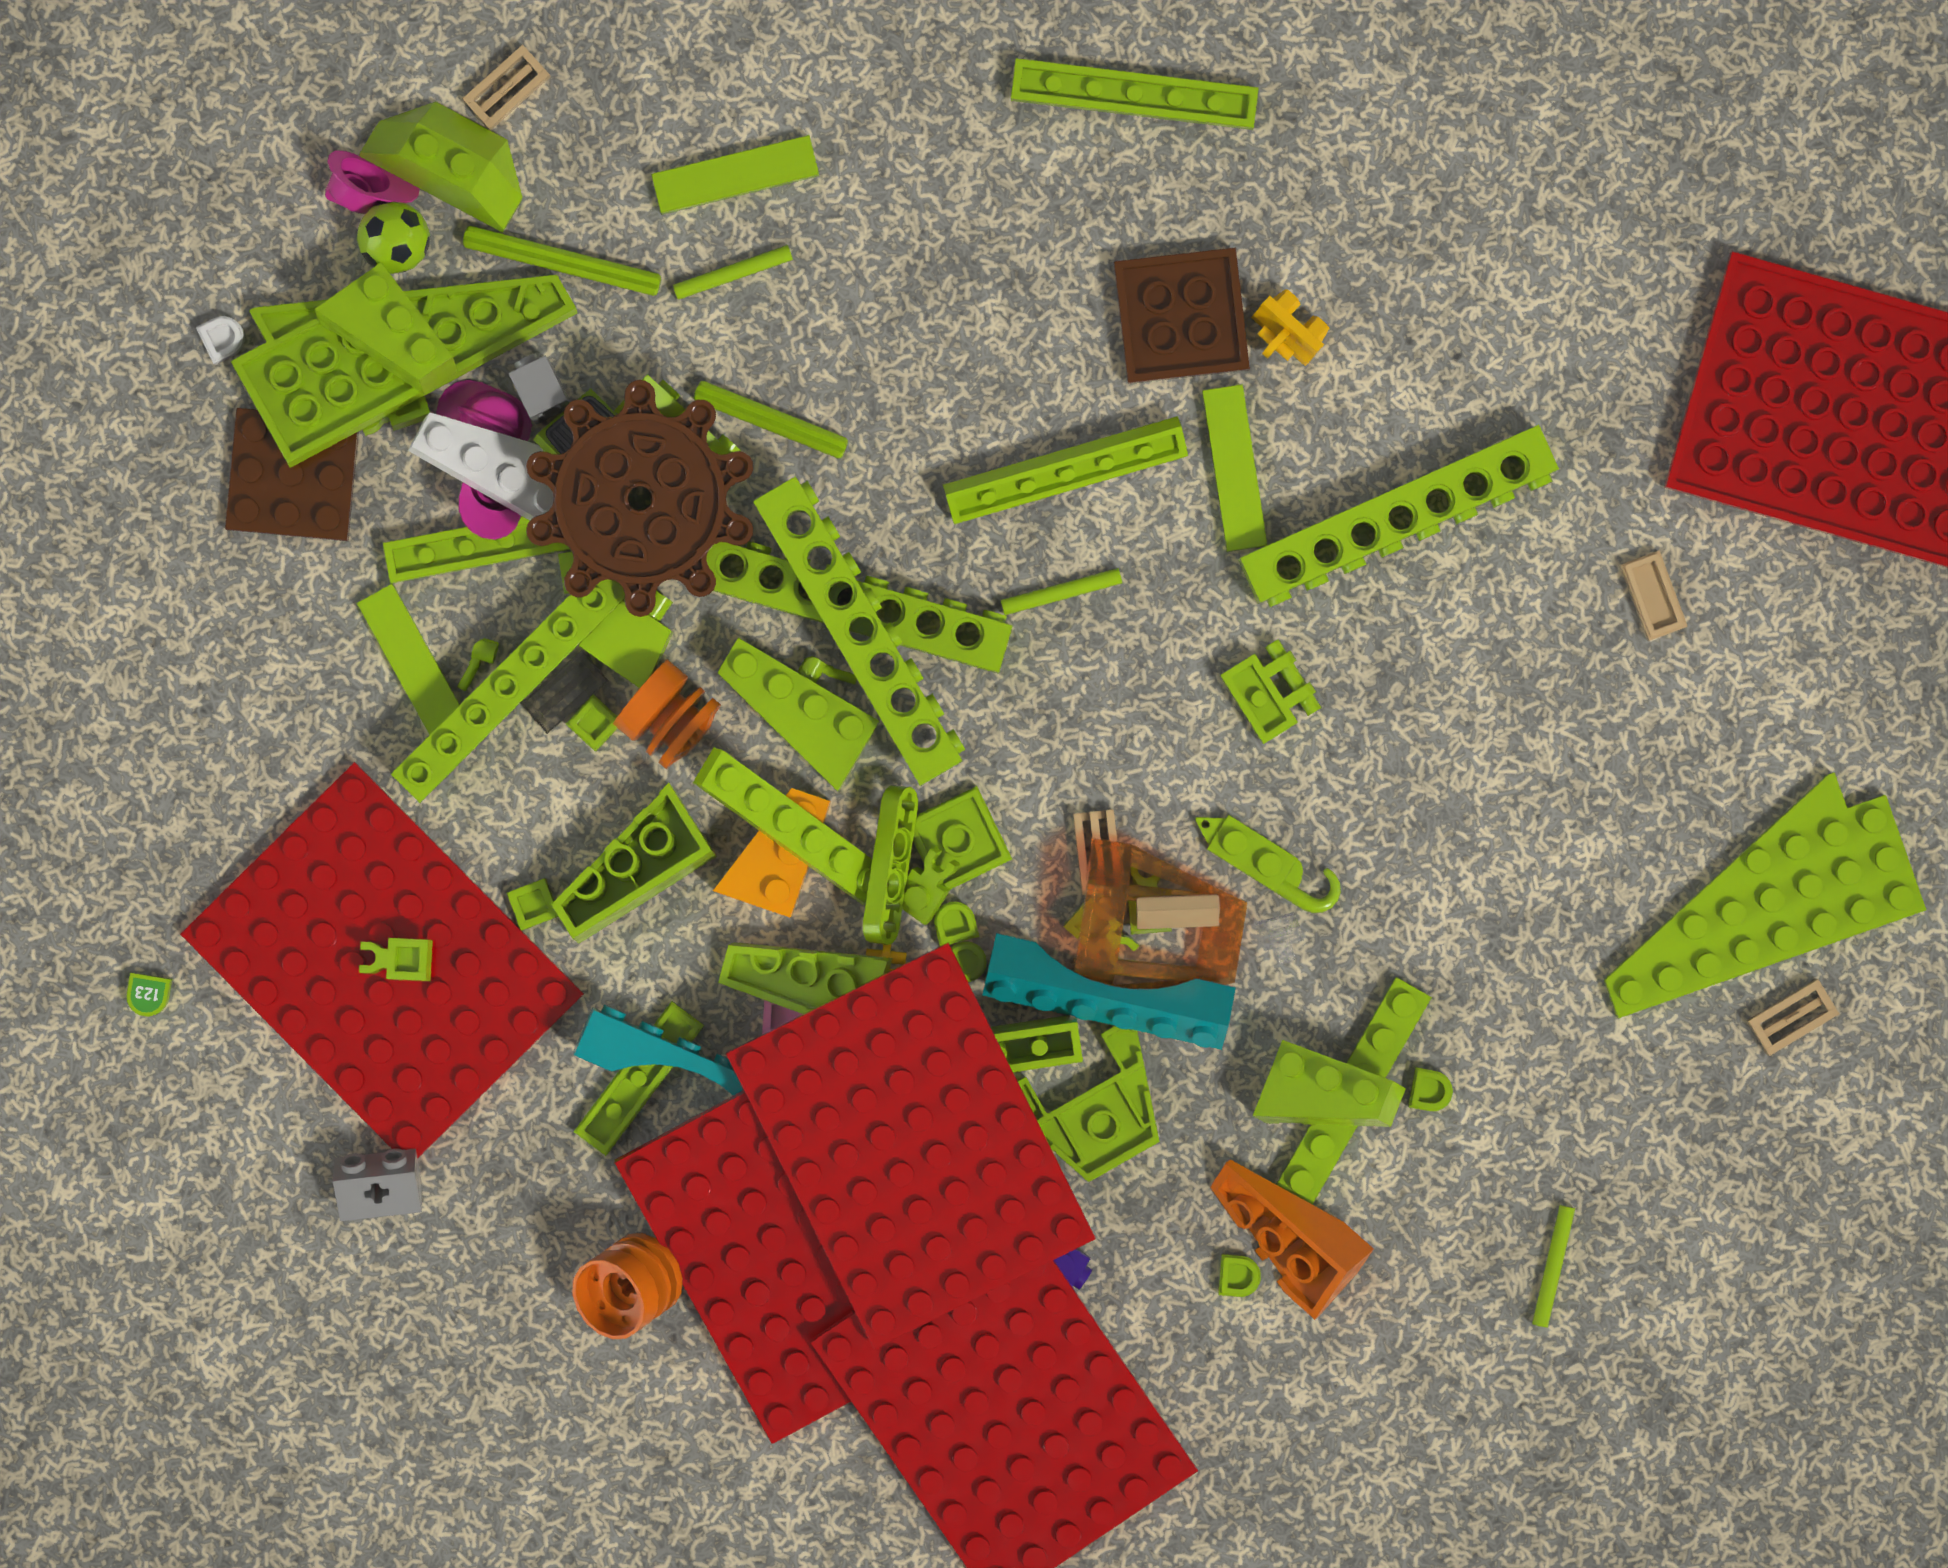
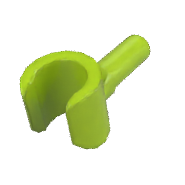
[457,638,499,691]
[798,656,857,685]

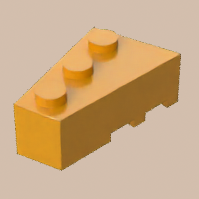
[713,788,831,918]

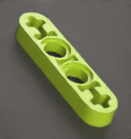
[863,785,918,945]

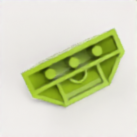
[359,101,523,233]

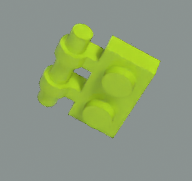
[1220,639,1322,744]

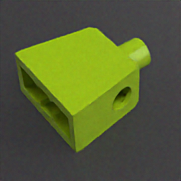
[579,590,673,688]

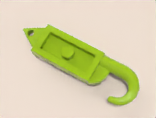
[1195,815,1341,913]

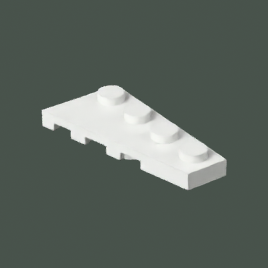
[408,412,554,520]

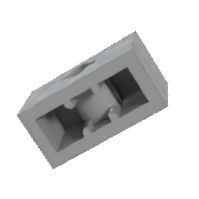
[508,353,571,424]
[333,1149,423,1221]

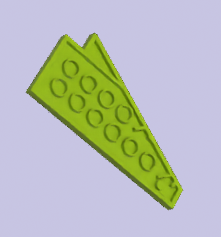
[231,275,578,468]
[1604,772,1926,1018]

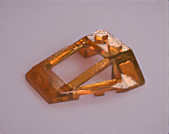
[1071,838,1247,989]

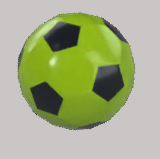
[357,201,430,274]

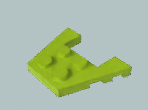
[1018,1026,1160,1182]

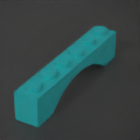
[982,933,1236,1050]
[573,1004,744,1096]

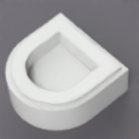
[196,316,245,365]

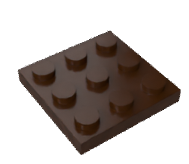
[1114,247,1250,384]
[225,408,359,542]

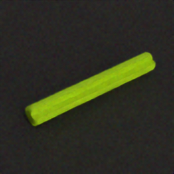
[694,381,848,459]

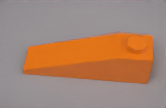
[1210,1159,1374,1320]

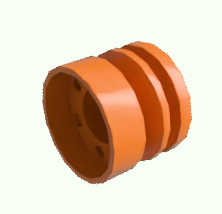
[613,659,721,769]
[572,1233,683,1339]

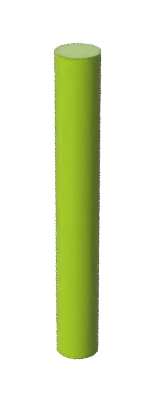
[673,245,793,300]
[1000,568,1122,616]
[1532,1205,1575,1328]

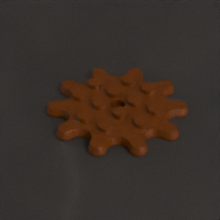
[526,380,753,617]

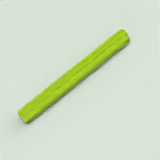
[463,226,661,296]

